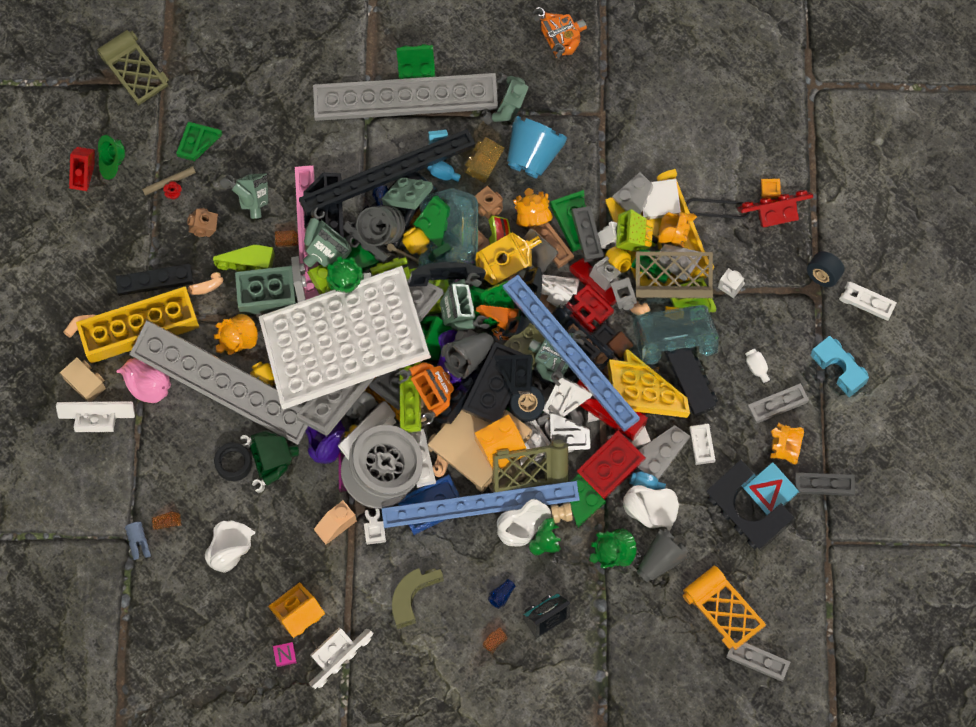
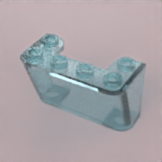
[633,305,719,365]

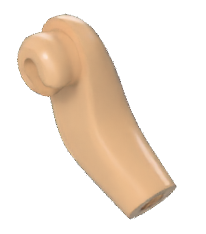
[188,272,223,295]
[624,296,650,317]
[64,314,96,338]
[433,455,449,477]

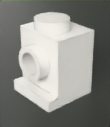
[598,221,618,249]
[718,268,745,298]

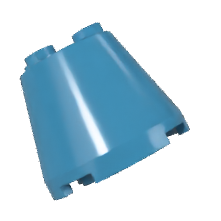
[507,116,567,179]

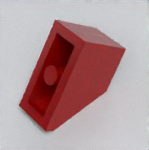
[69,147,95,191]

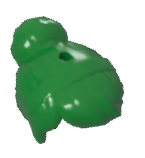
[529,518,561,555]

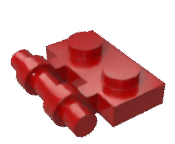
[567,284,614,333]

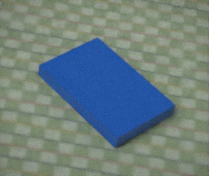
[398,475,460,535]

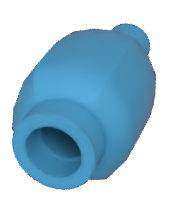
[427,161,461,182]
[629,471,666,490]

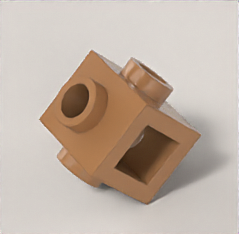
[473,186,503,220]
[187,208,218,237]

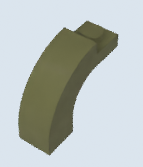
[392,568,444,630]

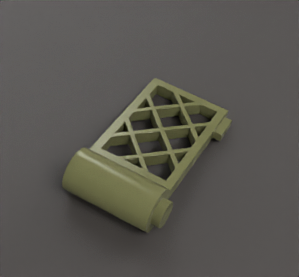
[97,30,169,106]
[492,439,569,492]

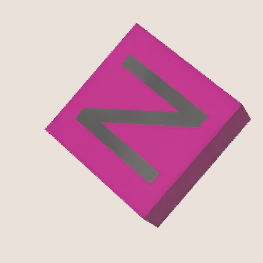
[273,642,297,667]

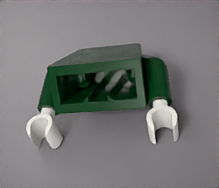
[240,431,299,493]

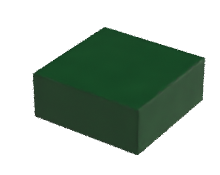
[428,242,452,263]

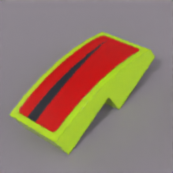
[488,215,510,255]

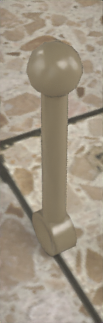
[387,243,423,265]

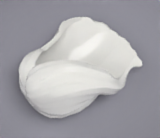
[623,485,679,531]
[497,499,552,547]
[205,520,255,572]

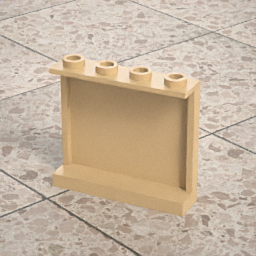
[428,410,532,493]

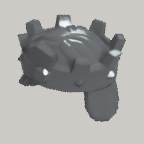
[345,392,377,424]

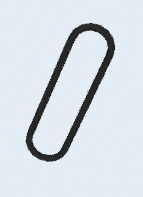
[686,198,750,219]

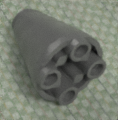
[636,529,689,583]

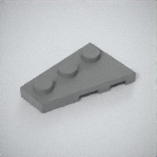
[636,425,690,481]

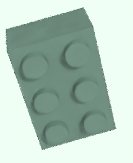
[235,266,297,315]

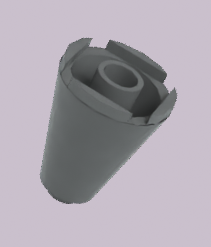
[441,332,494,379]

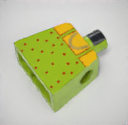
[616,209,658,252]

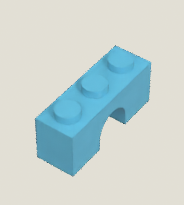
[811,336,869,397]

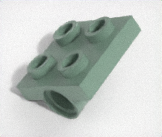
[382,178,433,209]

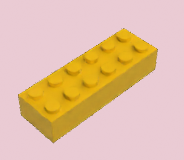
[76,286,200,364]

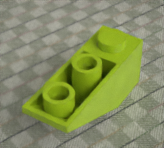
[213,245,275,272]

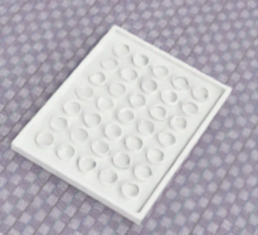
[259,266,431,410]

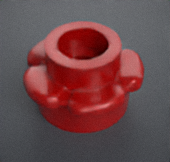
[163,181,182,199]

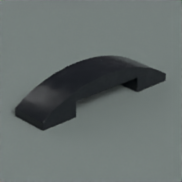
[408,262,486,287]
[504,267,542,337]

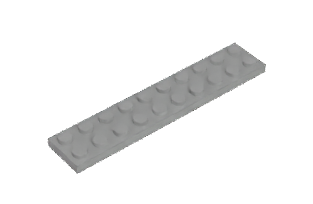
[313,73,498,121]
[296,279,444,436]
[129,320,309,445]

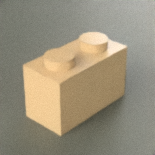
[60,357,106,402]

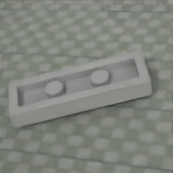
[747,383,809,424]
[726,638,790,682]

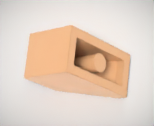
[314,500,357,545]

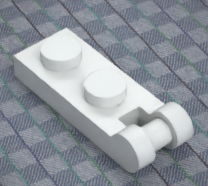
[839,282,897,321]

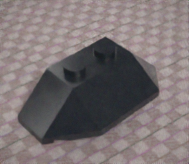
[303,172,344,238]

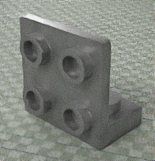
[502,229,559,278]

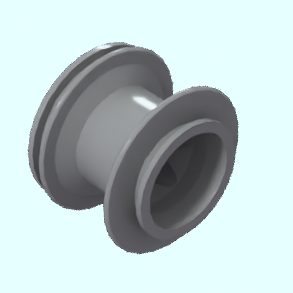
[341,425,423,509]

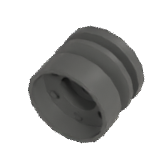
[356,205,405,247]

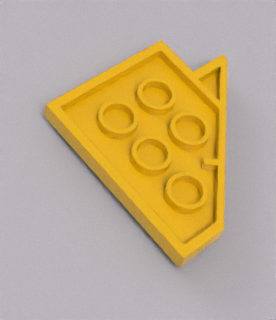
[607,350,690,418]

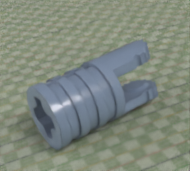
[125,522,151,560]

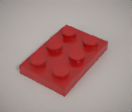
[577,430,646,500]

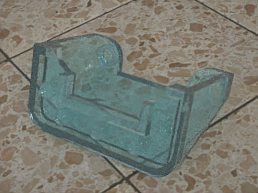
[419,188,478,267]

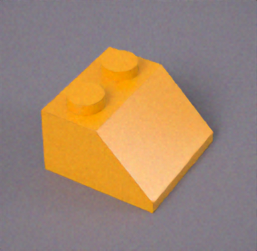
[474,415,526,471]
[268,582,325,638]

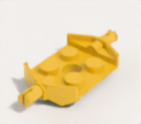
[475,232,542,286]

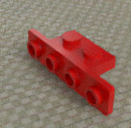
[737,190,814,228]

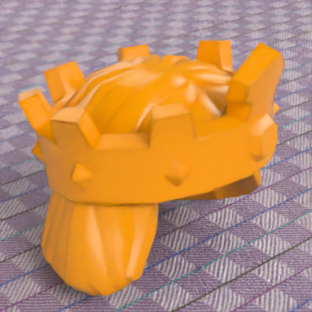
[513,188,553,227]
[658,212,697,248]
[214,314,258,355]
[770,422,804,464]

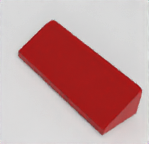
[570,258,617,307]

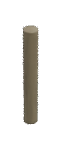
[142,166,196,196]

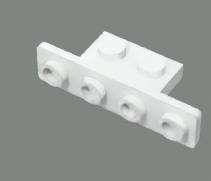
[338,401,396,460]
[56,402,135,432]
[308,628,374,689]

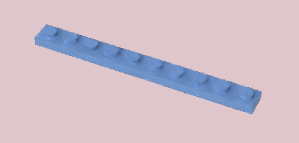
[503,275,640,432]
[381,481,579,528]

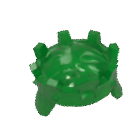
[326,256,364,293]
[589,529,637,569]

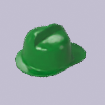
[98,135,125,180]

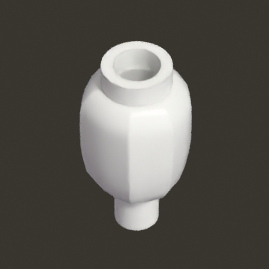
[745,349,770,383]

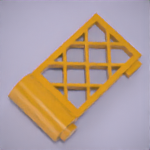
[683,565,766,650]

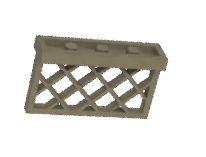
[635,252,713,299]

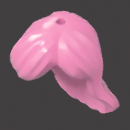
[116,358,171,403]

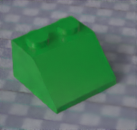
[420,316,452,361]

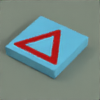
[744,462,799,515]

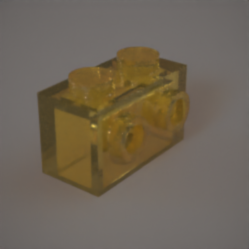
[465,137,504,183]

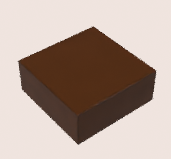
[606,331,634,358]

